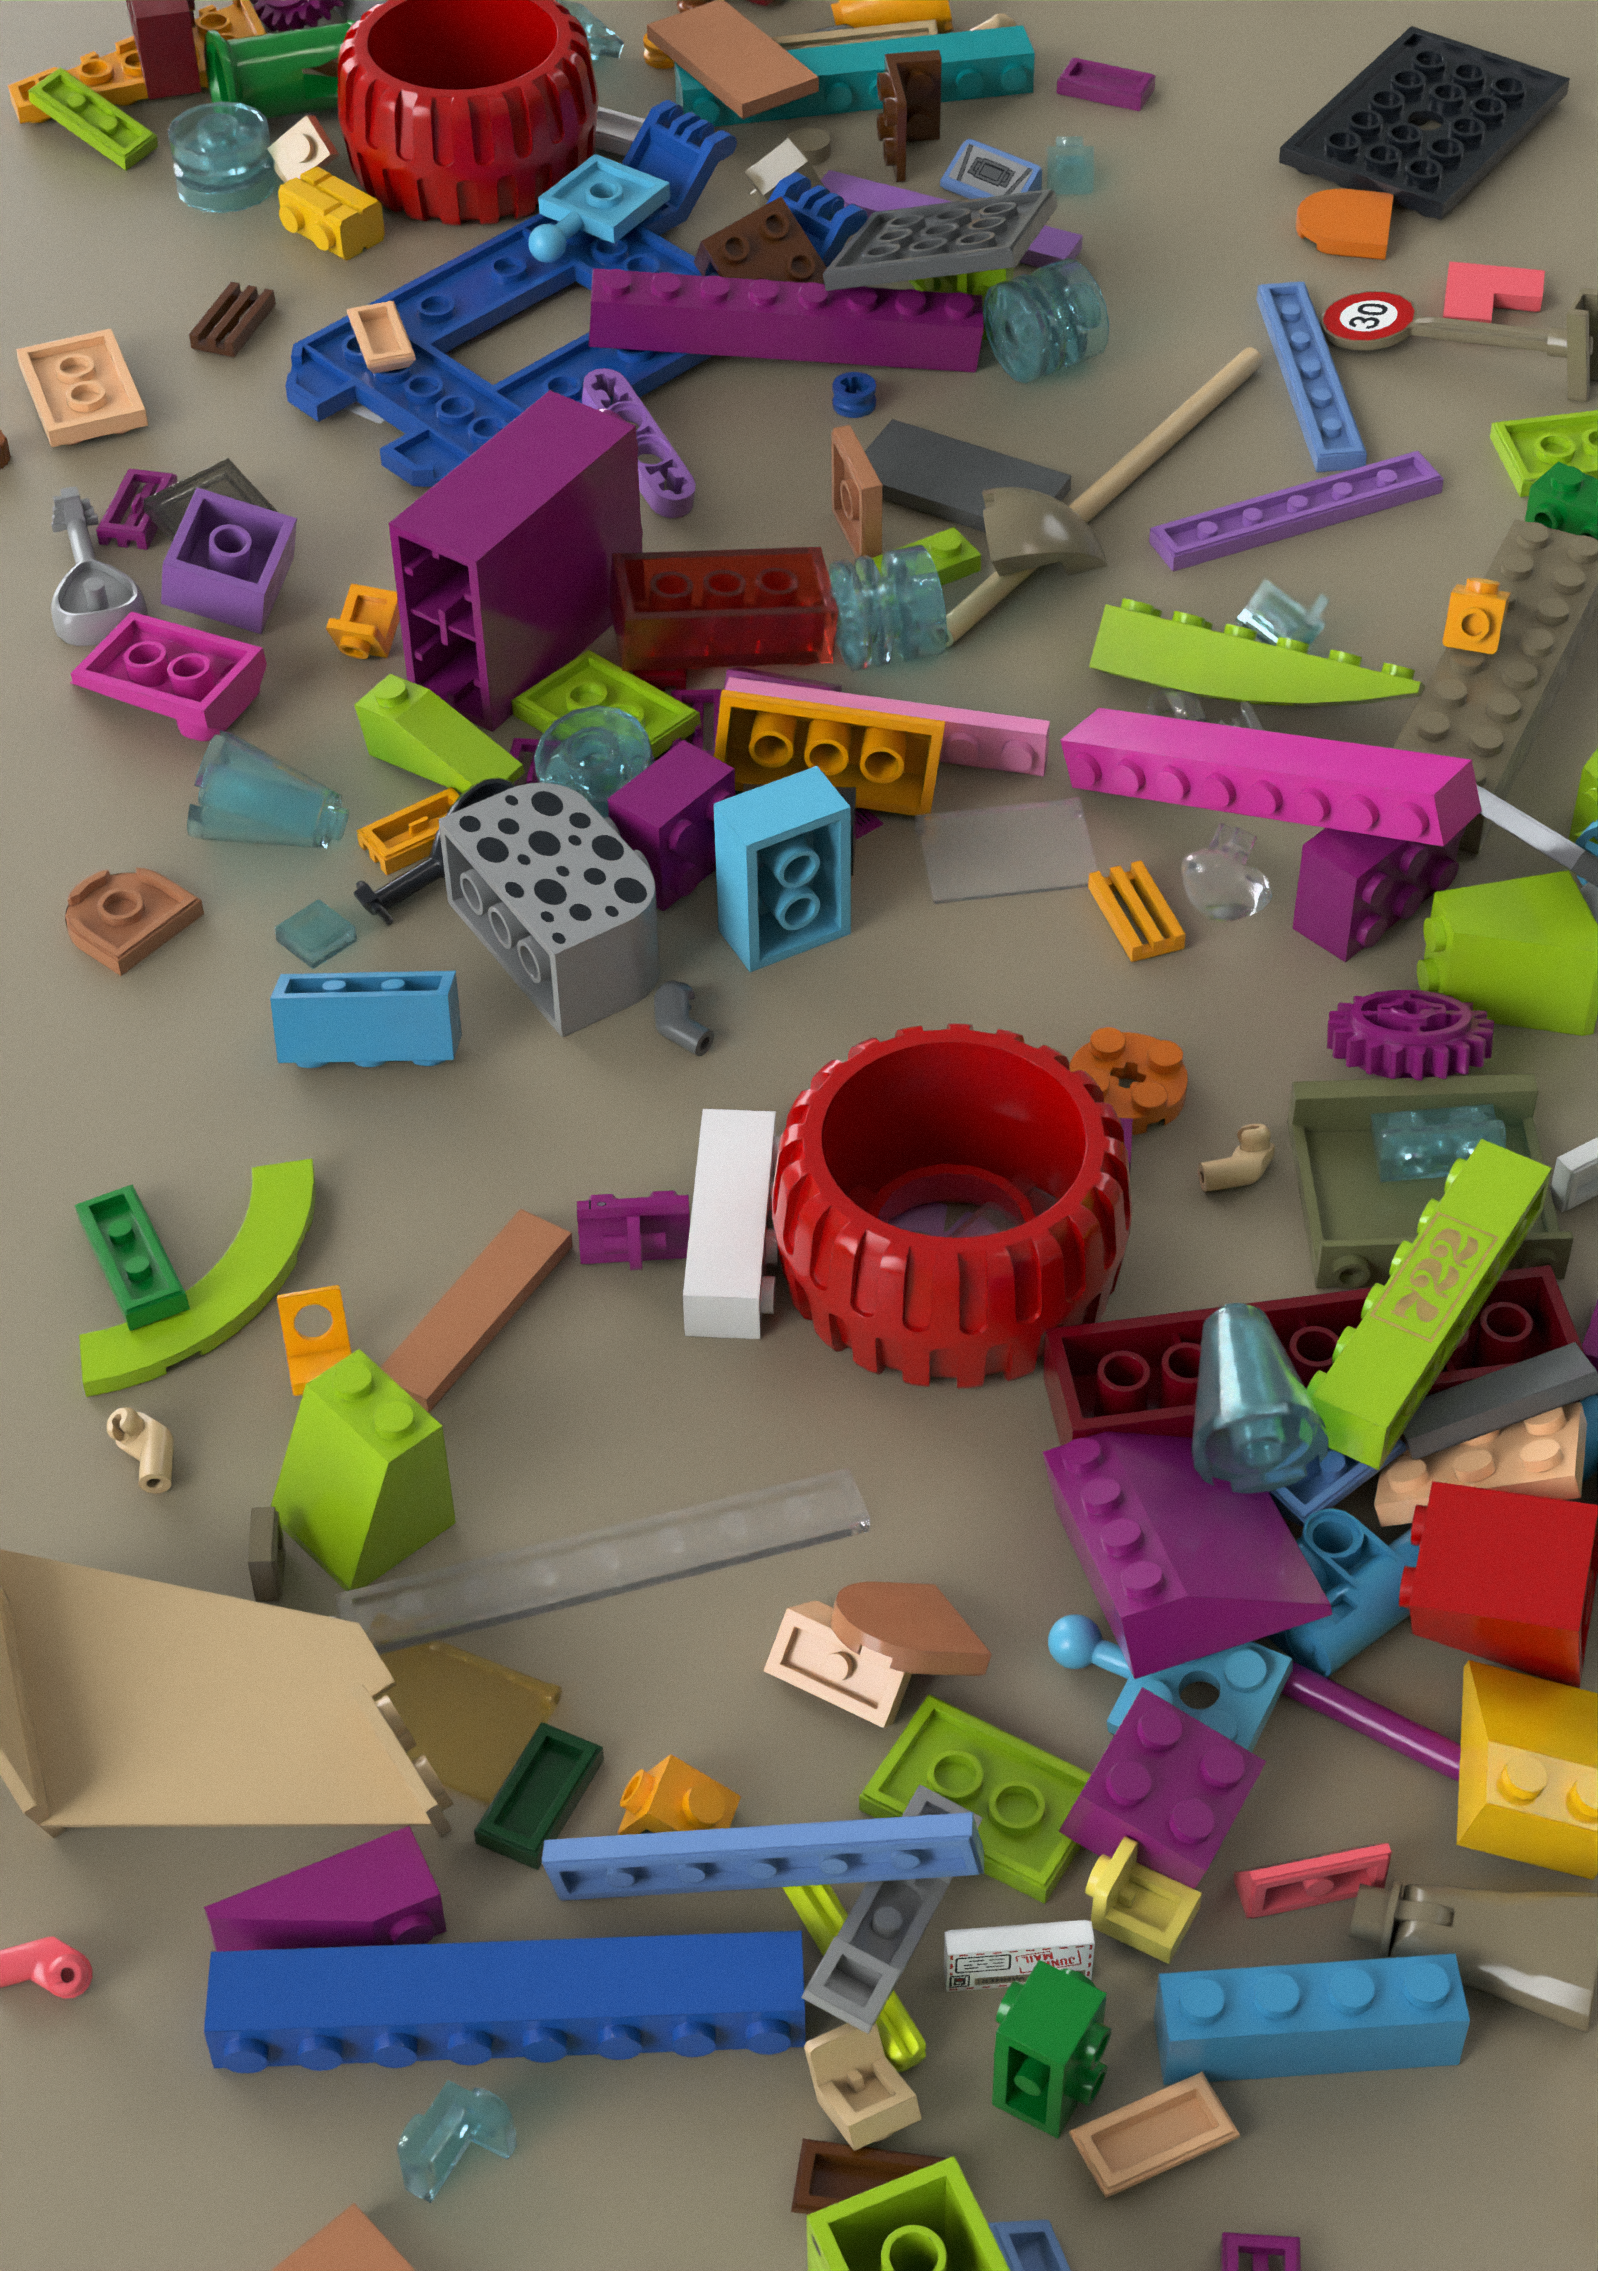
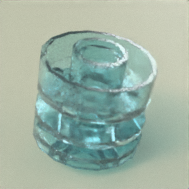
[984,258,1109,384]
[828,545,947,672]
[534,705,655,818]

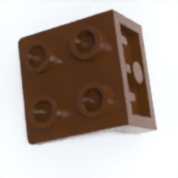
[877,50,942,182]
[694,196,827,284]

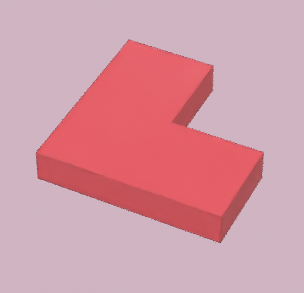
[1443,261,1545,323]

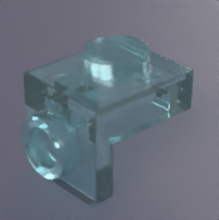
[1045,136,1094,194]
[1235,579,1330,646]
[397,2080,517,2203]

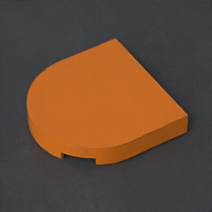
[1296,189,1394,260]

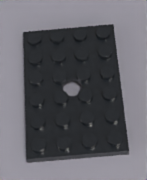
[1279,26,1570,220]

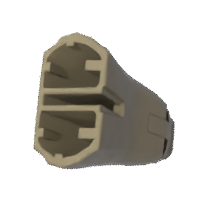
[1349,1880,1598,2033]

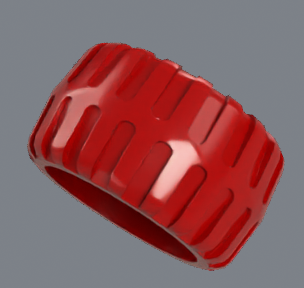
[338,0,599,226]
[772,1023,1133,1389]

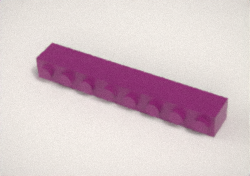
[589,268,984,373]

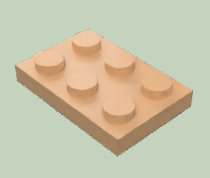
[16,329,148,447]
[1374,1402,1587,1527]

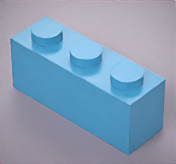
[270,971,462,1068]

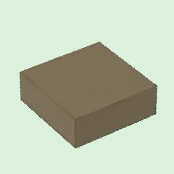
[248,1507,285,1602]

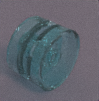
[167,101,276,213]

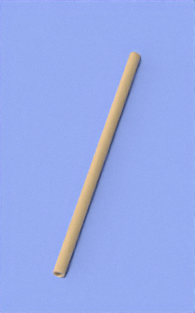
[932,347,1263,647]

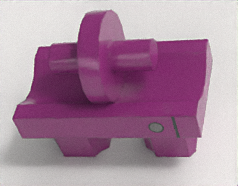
[577,1190,690,1271]

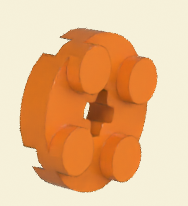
[1069,1027,1188,1135]

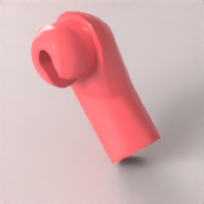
[0,1936,93,1999]

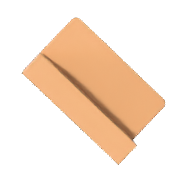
[764,1601,913,1728]

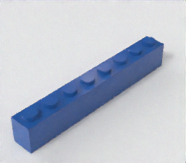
[204,1931,806,2073]

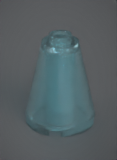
[187,730,349,849]
[1191,1303,1328,1494]

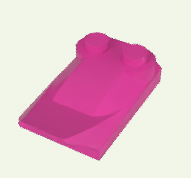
[70,611,267,741]

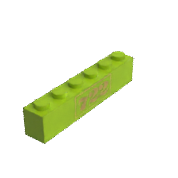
[1303,1139,1552,1470]

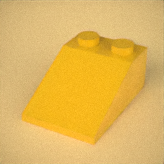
[1456,1660,1598,1880]

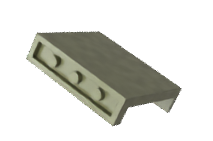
[1287,1073,1574,1288]

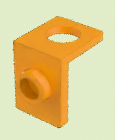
[277,1285,352,1396]

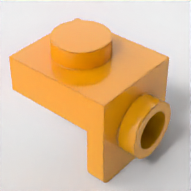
[1443,578,1511,654]
[326,583,400,659]
[617,1754,741,1835]

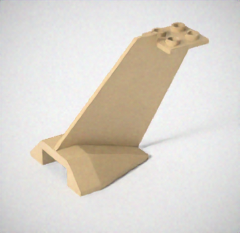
[0,1549,454,1838]

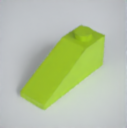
[354,674,525,793]

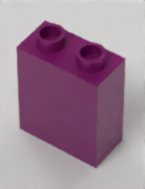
[389,390,645,732]

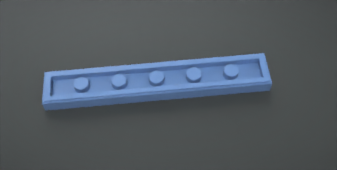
[1256,281,1367,472]
[542,1812,984,1901]

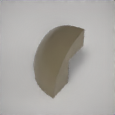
[982,487,1108,576]

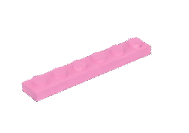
[724,677,1050,776]

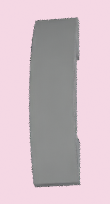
[802,1784,983,2034]

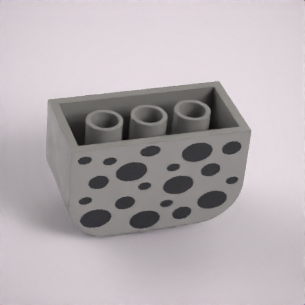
[438,783,660,1038]

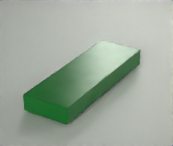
[74,1184,190,1331]

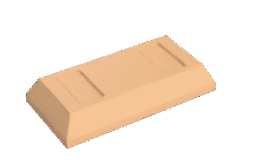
[347,301,416,374]
[1070,2071,1240,2198]

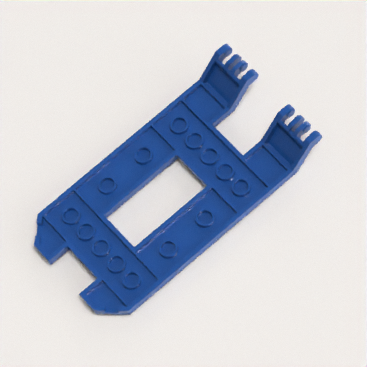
[285,100,868,487]

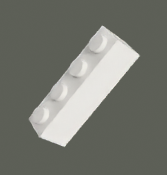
[683,1109,781,1339]

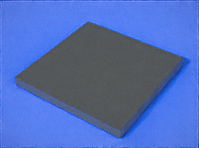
[823,189,1058,291]

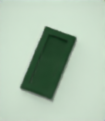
[474,1722,604,1870]

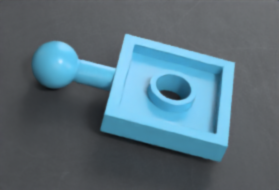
[528,154,670,263]
[1048,1614,1293,1752]

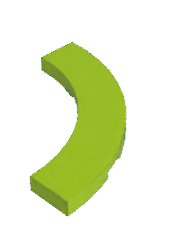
[79,1158,316,1397]

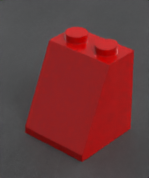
[1399,1481,1598,1688]

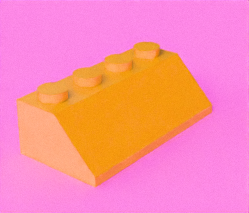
[714,689,945,818]

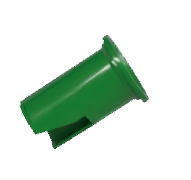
[204,19,355,137]

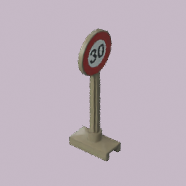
[1320,288,1598,402]

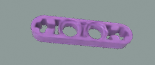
[582,368,696,518]

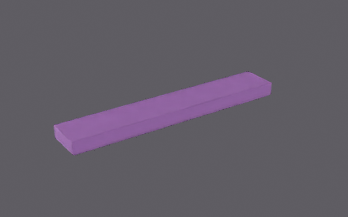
[821,170,1083,274]
[1149,451,1444,571]

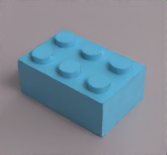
[713,766,851,972]

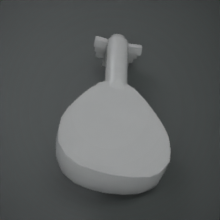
[51,486,147,646]

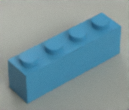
[1153,1954,1470,2085]

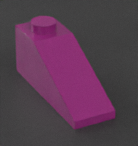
[204,1825,447,1952]

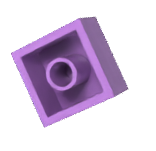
[161,488,297,634]

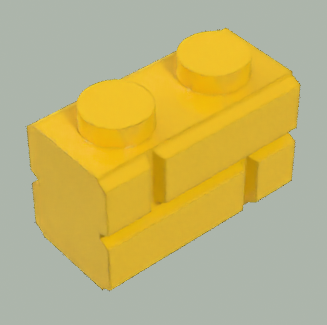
[278,166,385,261]

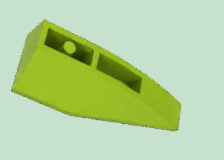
[1089,598,1425,707]

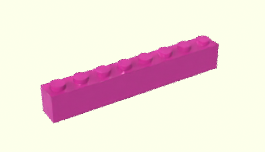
[1060,708,1481,847]

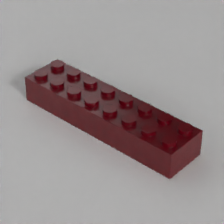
[1043,1265,1586,1456]

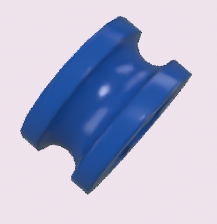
[832,372,876,418]

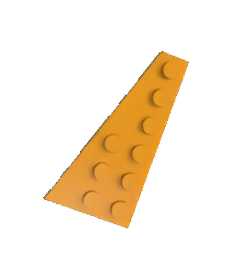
[8,0,267,124]

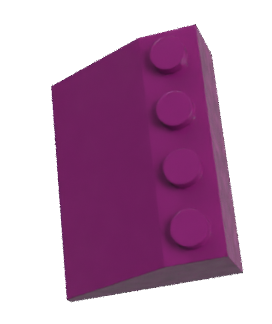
[1043,1431,1332,1679]

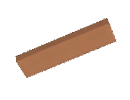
[380,1209,573,1413]

